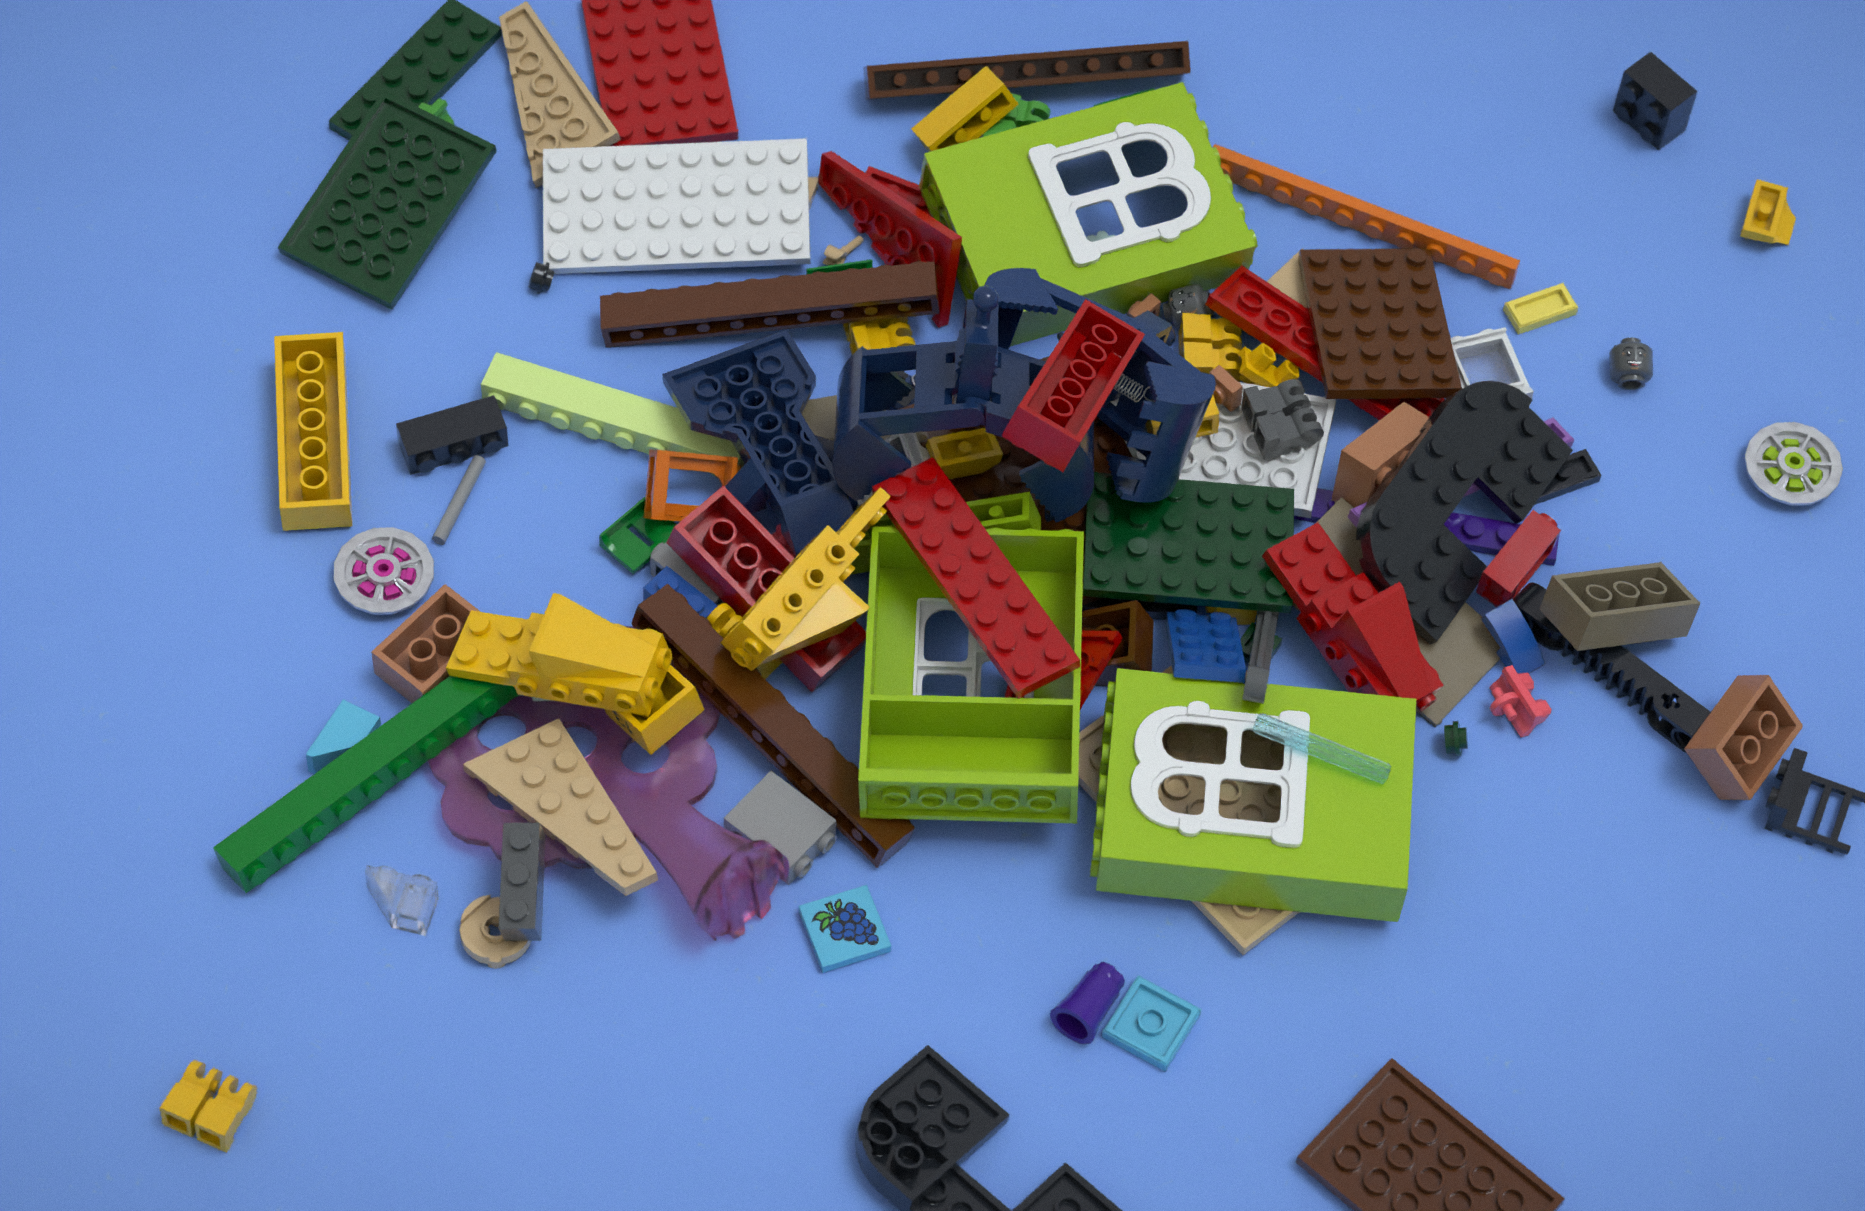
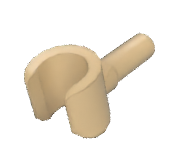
[823,236,864,266]

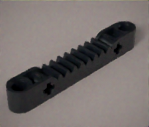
[1513,582,1711,753]

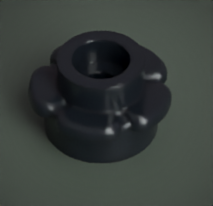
[528,262,554,294]

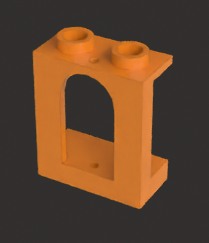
[644,449,742,522]

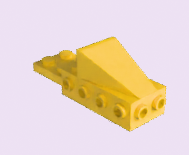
[720,487,891,671]
[446,593,673,716]

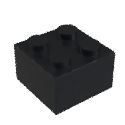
[1613,52,1698,150]

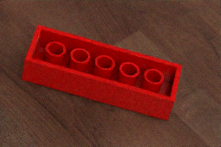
[1001,299,1145,472]
[667,486,866,692]

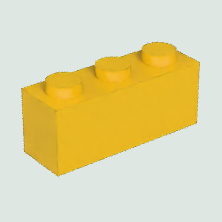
[911,66,1018,152]

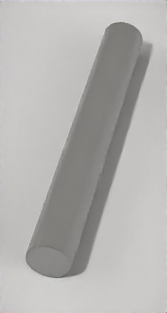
[432,455,486,545]

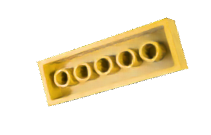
[274,332,353,531]

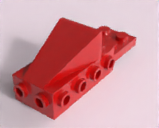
[1262,522,1444,712]

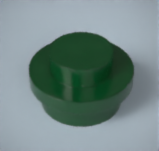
[1444,721,1468,756]

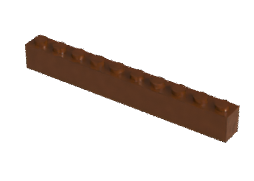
[863,41,1191,100]
[600,261,940,348]
[631,584,915,868]

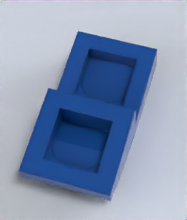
[1481,599,1545,673]

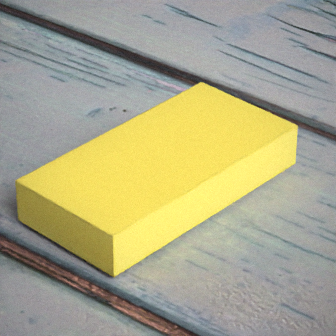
[1503,283,1578,335]

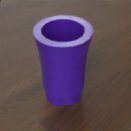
[1050,962,1125,1044]

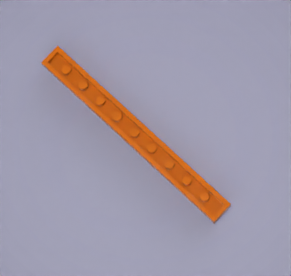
[1213,144,1520,289]

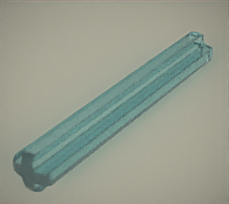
[1253,713,1391,784]

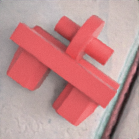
[1489,665,1552,737]

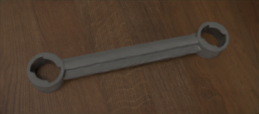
[1242,611,1279,704]

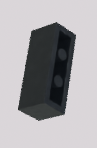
[396,395,508,475]

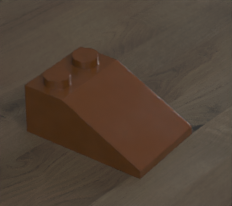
[1082,600,1154,686]

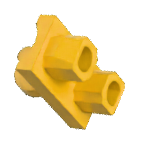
[1238,343,1299,387]

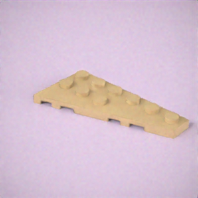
[499,1,621,188]
[463,718,658,896]

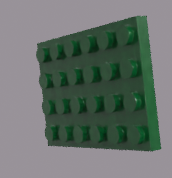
[278,90,497,310]
[1083,472,1294,613]

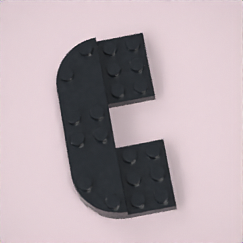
[1356,381,1573,644]
[855,1045,1122,1211]

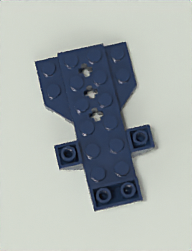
[662,329,854,556]

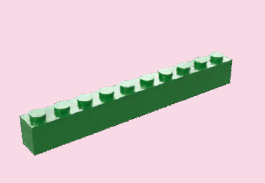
[213,676,520,893]

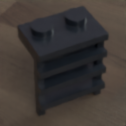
[1764,748,1865,855]

